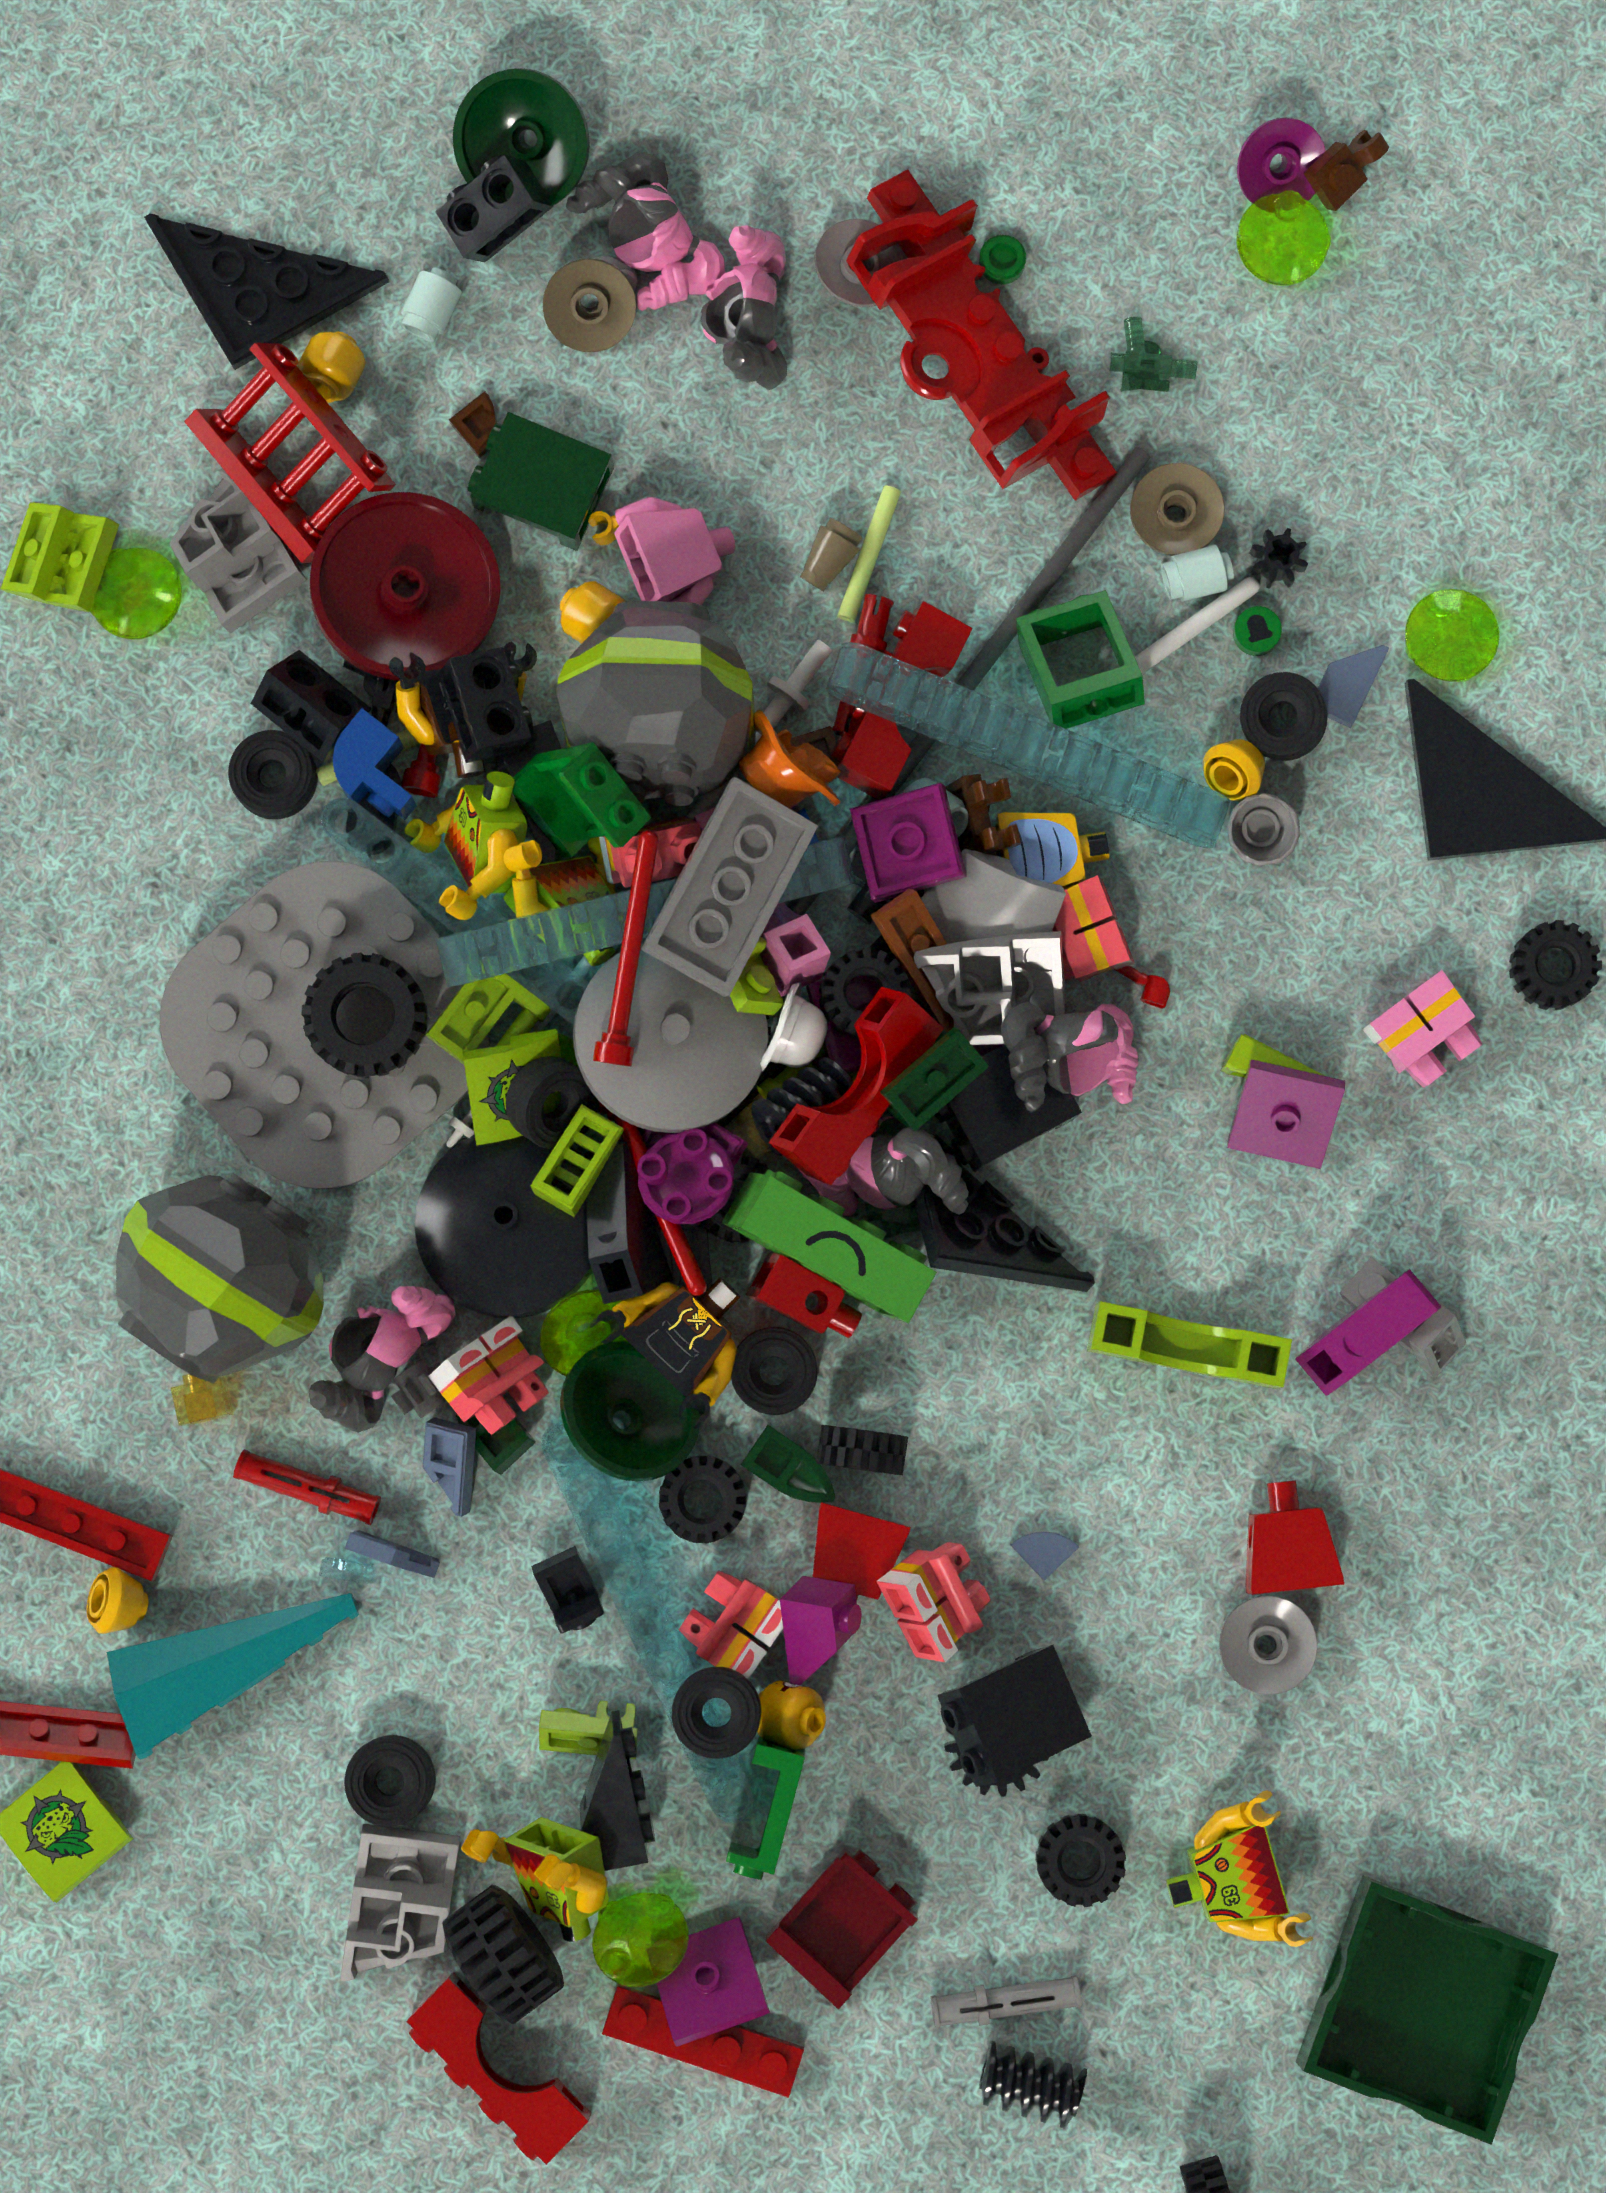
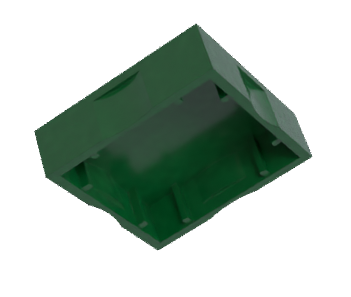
[1296,1875,1559,2145]

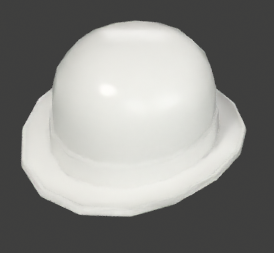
[760,982,828,1071]

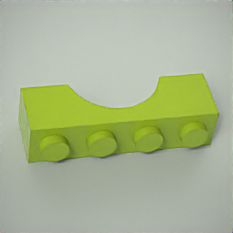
[1087,1301,1292,1389]

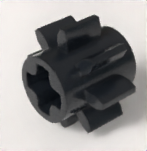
[1249,528,1308,589]

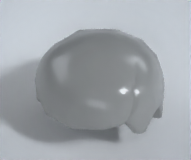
[1226,793,1300,866]

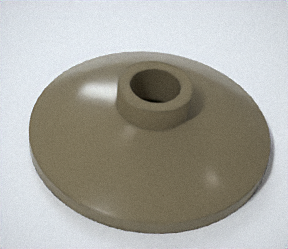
[543,258,636,352]
[1130,463,1225,556]

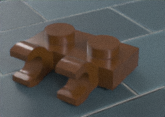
[945,774,1021,857]

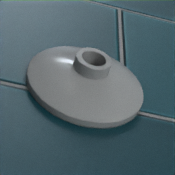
[814,219,906,307]
[1219,1596,1317,1695]

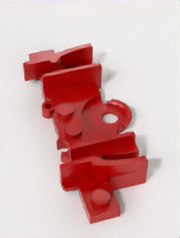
[846,169,1117,501]

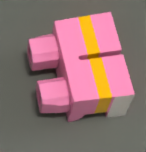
[1363,970,1483,1088]

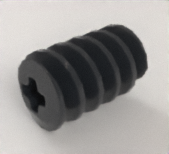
[751,1056,854,1156]
[979,2041,1087,2129]

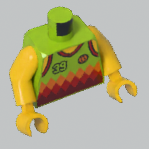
[404,771,527,920]
[503,837,620,966]
[1166,1790,1313,1947]
[461,1817,609,1942]

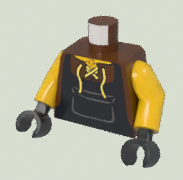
[389,642,537,778]
[590,1277,740,1429]

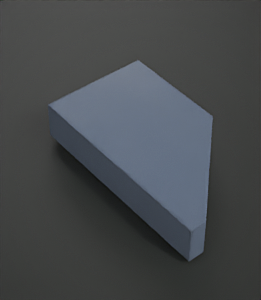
[1318,645,1389,728]
[423,1417,476,1517]
[344,1530,440,1578]

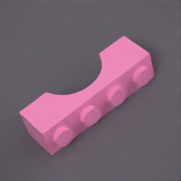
[693,807,831,997]

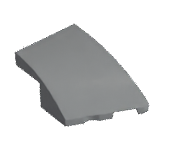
[169,468,306,634]
[921,849,1066,944]
[914,931,1067,1045]
[340,1824,460,1981]

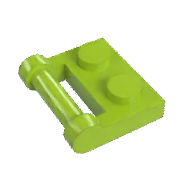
[425,957,551,1065]

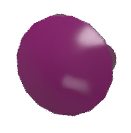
[637,1128,734,1224]

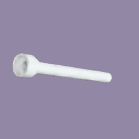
[1086,577,1260,724]

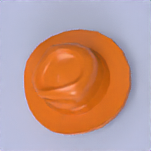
[739,709,841,809]

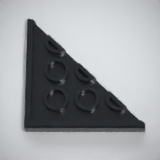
[144,214,389,370]
[1404,679,1606,861]
[914,1128,1095,1292]

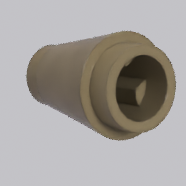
[800,517,862,592]

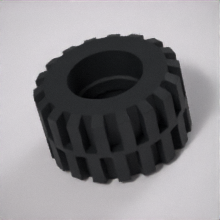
[301,952,428,1078]
[442,1884,564,2024]

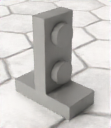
[1339,1257,1466,1379]

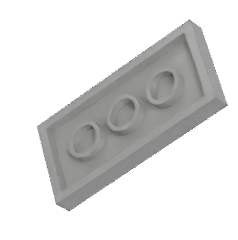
[641,777,818,997]

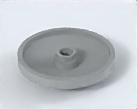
[573,942,768,1133]

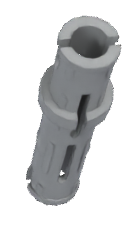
[930,1975,1082,2028]

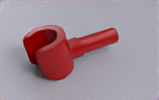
[1114,965,1170,1009]

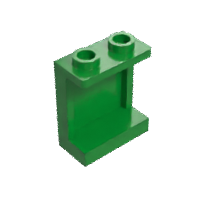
[512,742,652,858]
[726,1737,805,1880]

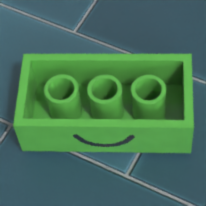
[722,1169,937,1324]

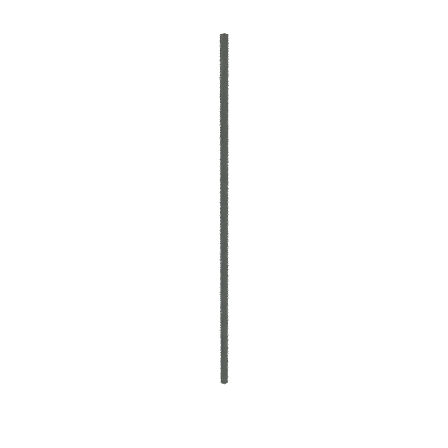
[617,446,1150,1144]

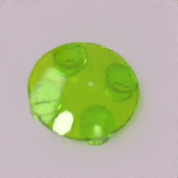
[1236,190,1331,286]
[90,548,182,640]
[1405,589,1499,682]
[592,1893,689,1987]

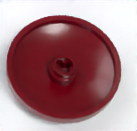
[310,492,501,681]

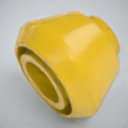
[1203,739,1265,801]
[87,1567,149,1634]

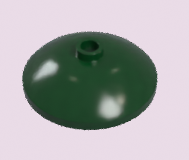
[453,68,590,206]
[560,1341,700,1482]

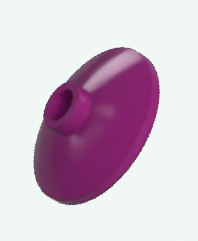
[1237,117,1326,213]

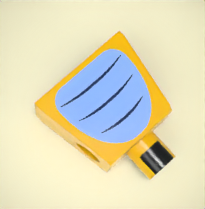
[995,812,1109,890]

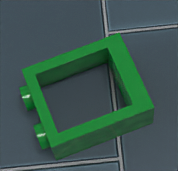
[1016,590,1145,733]

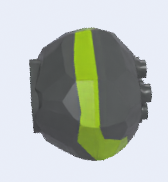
[557,601,756,806]
[116,1173,324,1383]

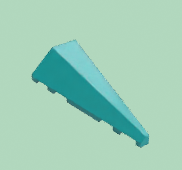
[106,1593,359,1760]

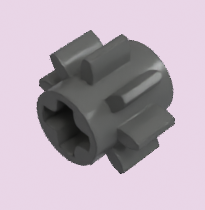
[391,1358,446,1418]

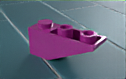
[1295,1269,1442,1396]

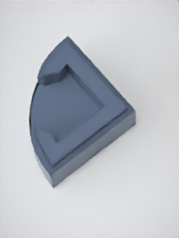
[1010,1532,1079,1581]

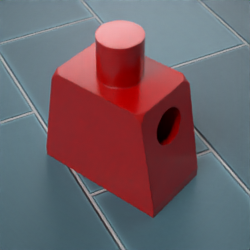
[746,1253,862,1338]
[1245,1480,1344,1595]
[812,1502,911,1600]

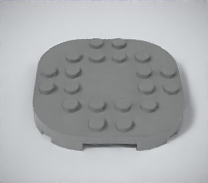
[160,861,491,1189]

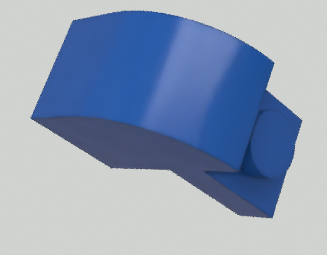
[333,708,417,820]

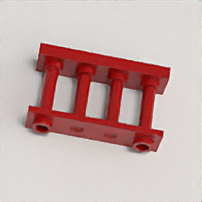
[184,343,396,563]

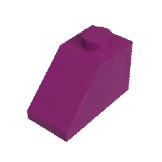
[780,1576,862,1685]

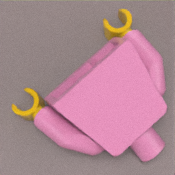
[588,497,735,605]

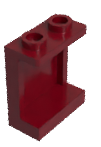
[765,1847,919,2010]

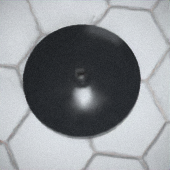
[415,1134,593,1319]

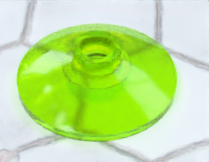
[540,1290,628,1376]

